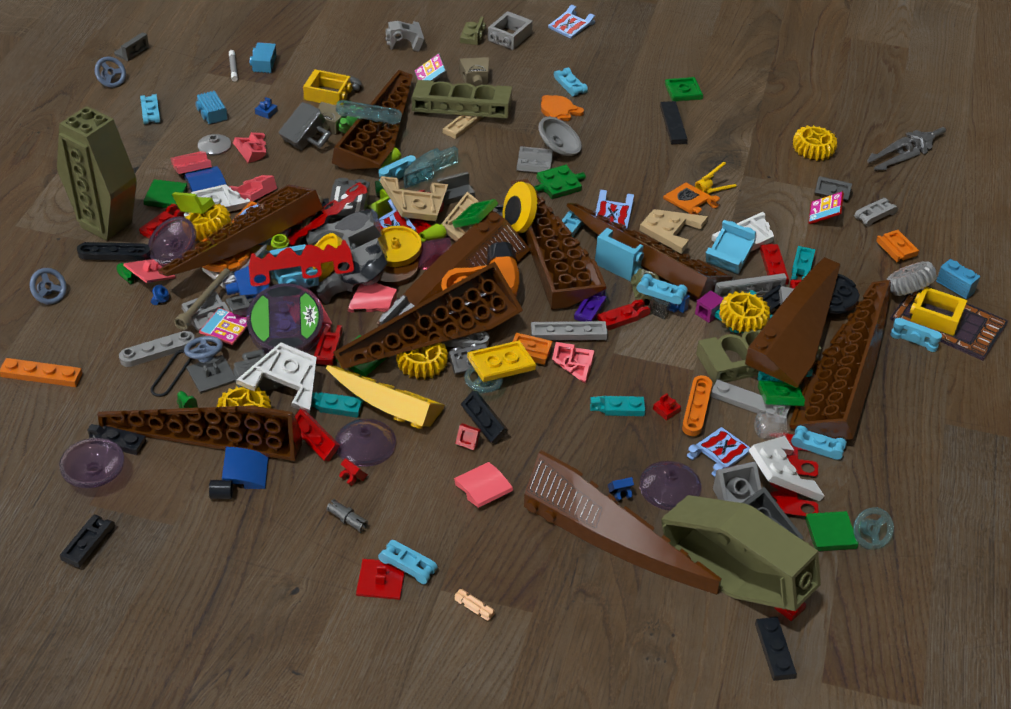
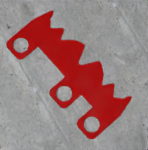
[287,182,367,245]
[248,240,354,286]
[768,433,818,516]

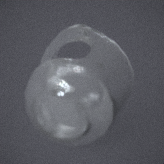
[754,407,787,440]

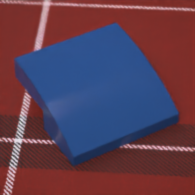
[184,166,227,192]
[222,447,268,489]

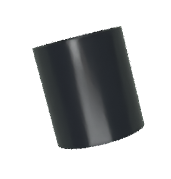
[209,480,233,499]

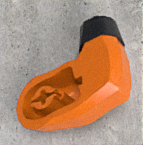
[441,242,519,297]

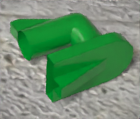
[117,263,134,284]
[177,391,198,408]

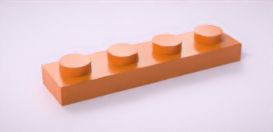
[0,358,83,387]

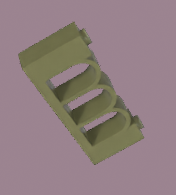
[412,80,512,118]
[696,329,821,385]

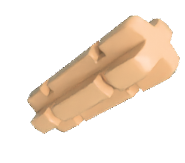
[455,589,495,621]

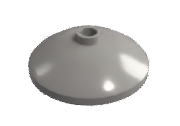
[538,117,581,156]

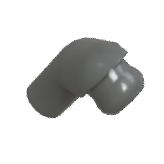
[347,75,363,91]

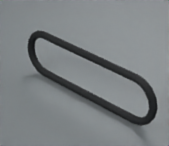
[150,350,192,397]

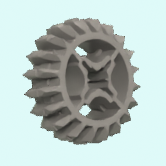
[887,261,937,296]

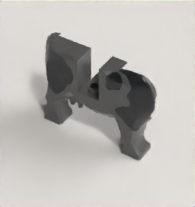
[306,209,388,305]

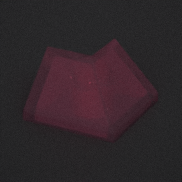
[417,237,451,270]

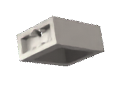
[488,11,533,50]

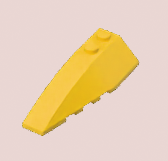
[326,365,445,429]

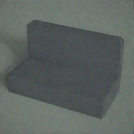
[114,32,149,61]
[437,172,475,205]
[815,176,852,201]

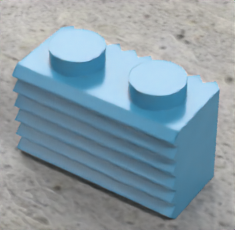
[249,43,277,73]
[195,90,228,124]
[936,259,980,299]

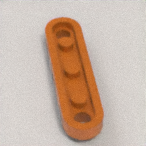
[682,375,712,436]

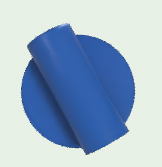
[151,285,169,305]

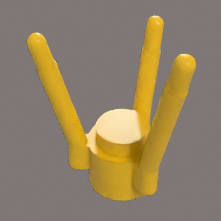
[695,162,737,194]

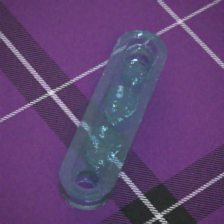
[336,100,402,124]

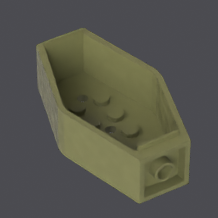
[57,106,137,241]
[661,495,821,611]

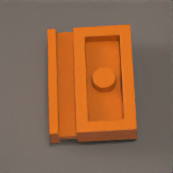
[876,230,919,262]
[512,333,553,365]

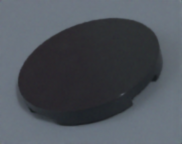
[828,274,860,314]

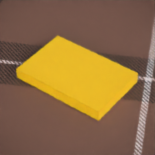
[467,340,536,382]

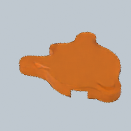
[541,95,584,121]

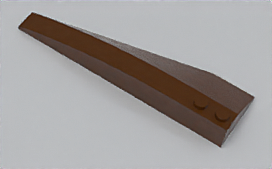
[745,257,841,388]
[333,262,523,369]

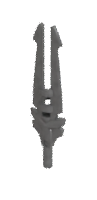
[867,127,946,170]

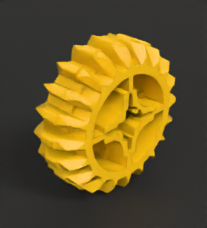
[793,125,837,161]
[183,204,231,241]
[719,291,770,334]
[396,343,448,380]
[217,386,271,408]

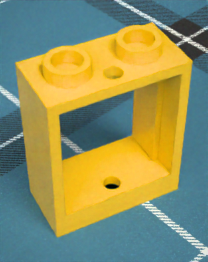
[303,69,352,106]
[909,287,967,336]

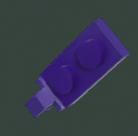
[574,287,607,322]

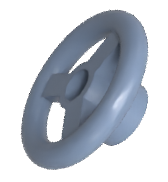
[95,56,126,88]
[30,268,67,305]
[184,336,223,362]

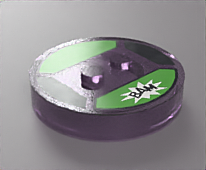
[246,283,324,354]

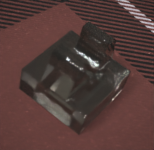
[649,297,670,320]

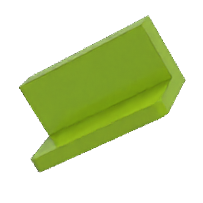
[172,192,215,214]

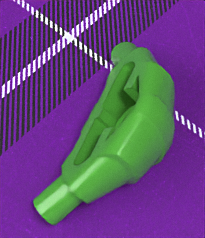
[339,106,364,133]

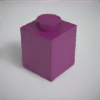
[695,291,724,323]

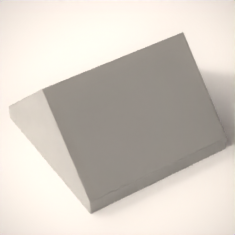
[713,461,761,503]

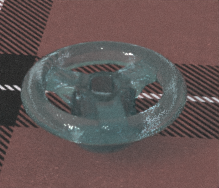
[464,366,503,393]
[853,507,894,550]

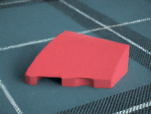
[233,132,266,163]
[229,175,277,201]
[348,283,397,313]
[552,342,595,383]

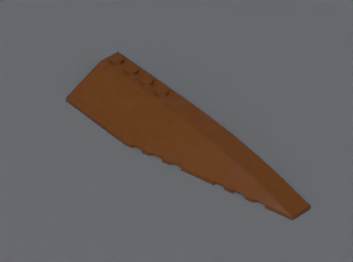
[789,280,891,440]

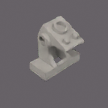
[385,21,424,52]

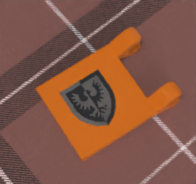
[663,183,720,215]

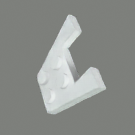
[236,342,316,414]
[749,436,824,501]

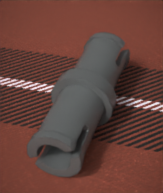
[326,499,368,532]

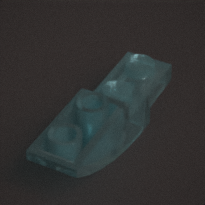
[404,146,458,188]

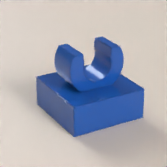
[255,97,278,119]
[668,294,690,313]
[608,477,634,501]

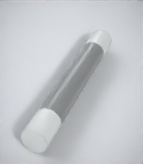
[229,50,238,82]

